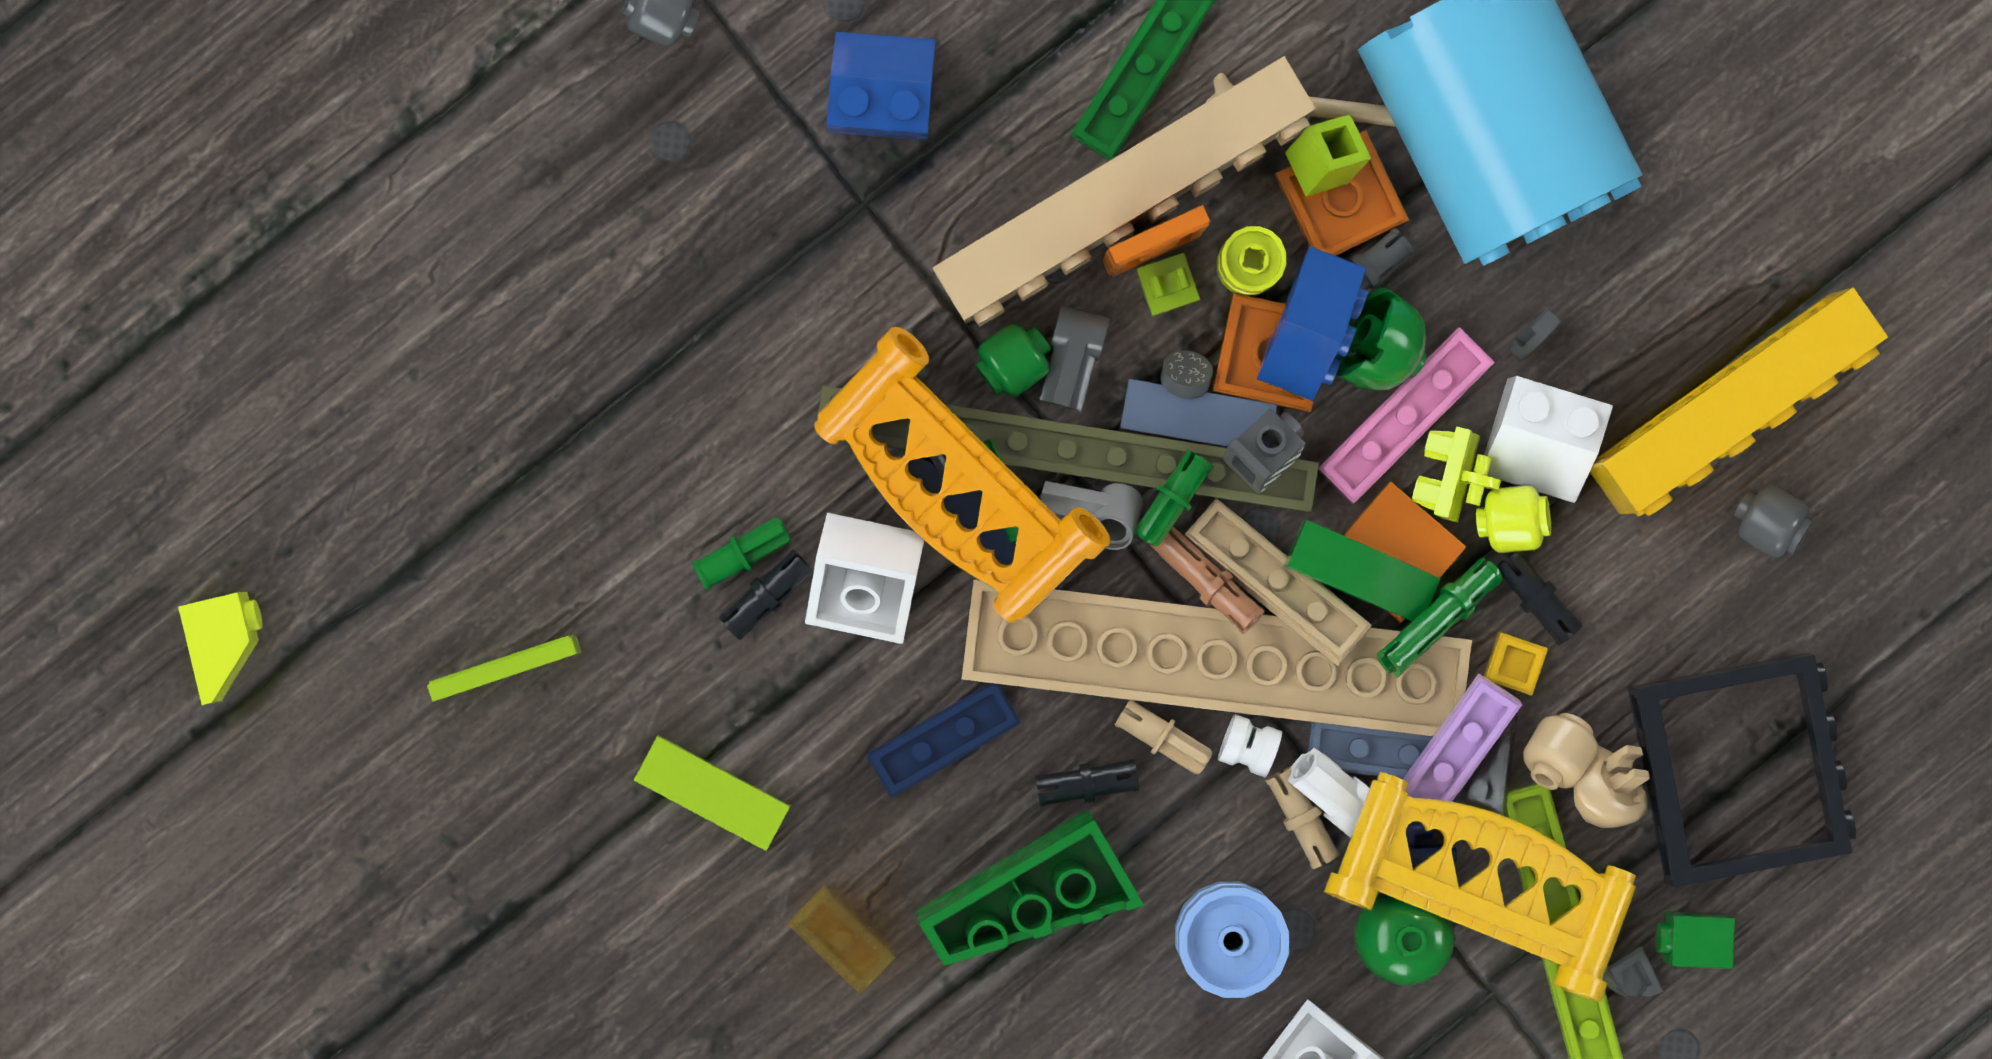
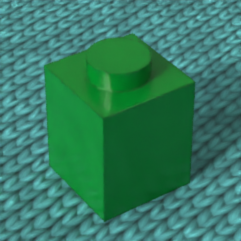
[1655,911,1735,969]

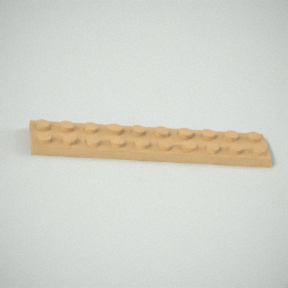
[961,579,1472,736]

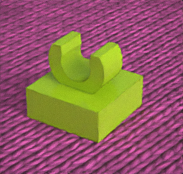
[1136,253,1200,317]

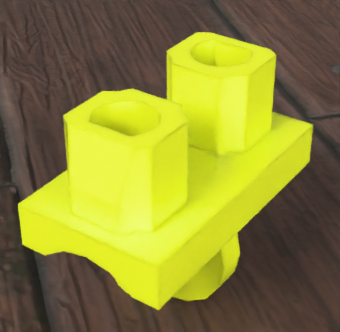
[1412,427,1501,523]

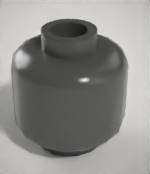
[621,0,700,47]
[1734,485,1814,559]

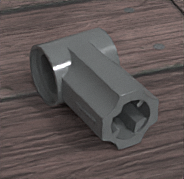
[1040,305,1110,411]

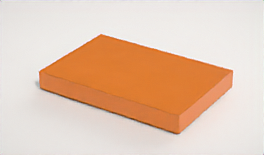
[1102,205,1210,277]

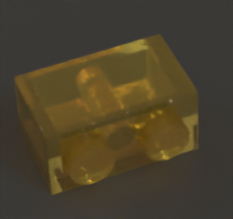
[787,882,897,994]

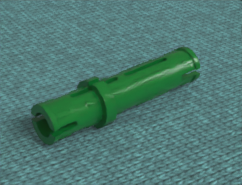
[1377,557,1503,677]

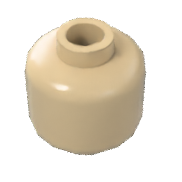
[1523,713,1598,790]

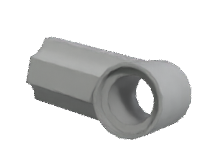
[1041,481,1143,550]

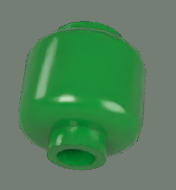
[974,322,1051,397]

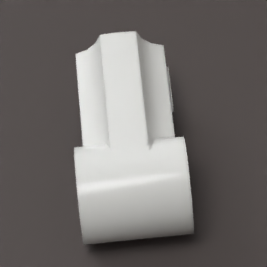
[1287,748,1370,838]

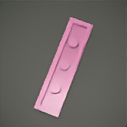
[1318,327,1495,504]

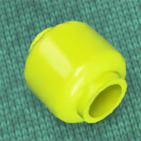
[1476,485,1551,553]

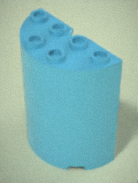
[1357,0,1643,266]

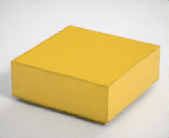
[1484,632,1548,696]

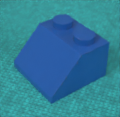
[827,32,936,140]

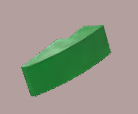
[1283,520,1440,621]

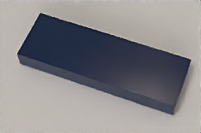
[866,683,1021,798]

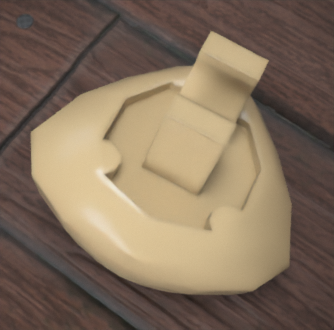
[1574,745,1650,828]

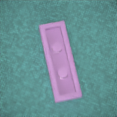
[1403,674,1522,802]

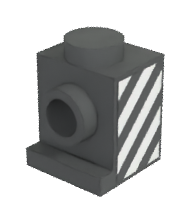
[1223,408,1306,495]

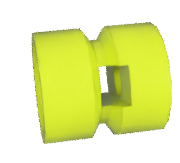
[1216,226,1287,296]

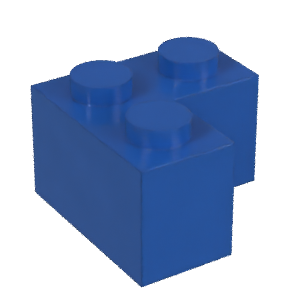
[1257,246,1368,401]

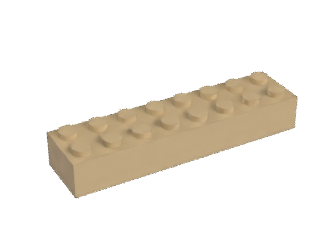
[932,56,1316,327]

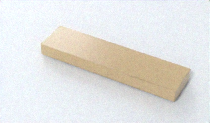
[1184,498,1372,666]

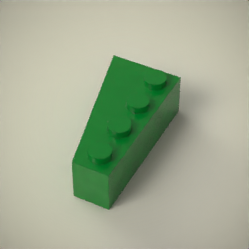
[915,809,1145,966]

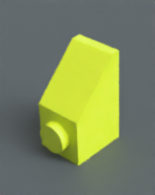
[178,592,263,705]

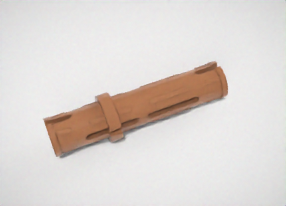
[1134,522,1265,634]

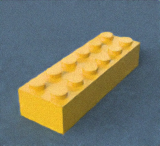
[1590,287,1888,517]

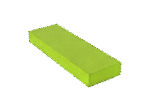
[427,634,582,702]
[634,735,791,851]

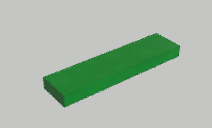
[1070,0,1216,161]

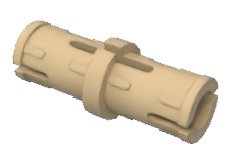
[1265,766,1341,869]

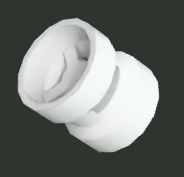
[1218,714,1282,778]

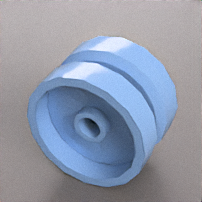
[1175,881,1289,998]

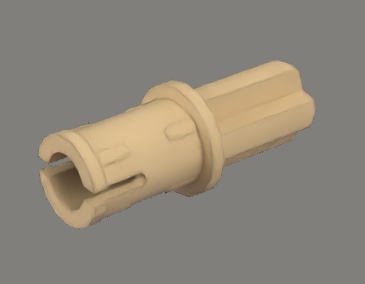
[1114,700,1212,774]

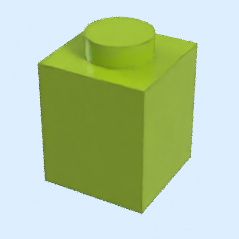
[1285,114,1371,197]

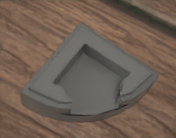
[1507,309,1561,361]
[1602,946,1664,998]

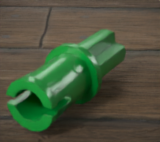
[1135,449,1214,546]
[691,518,791,590]

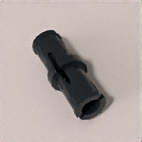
[719,549,814,640]
[1496,551,1583,646]
[1035,759,1139,807]

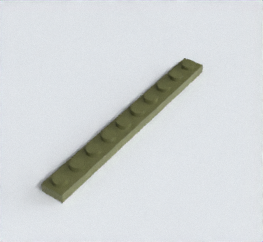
[815,385,1319,512]

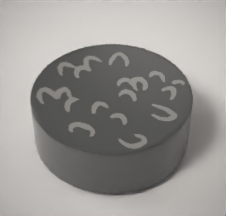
[1160,350,1213,398]

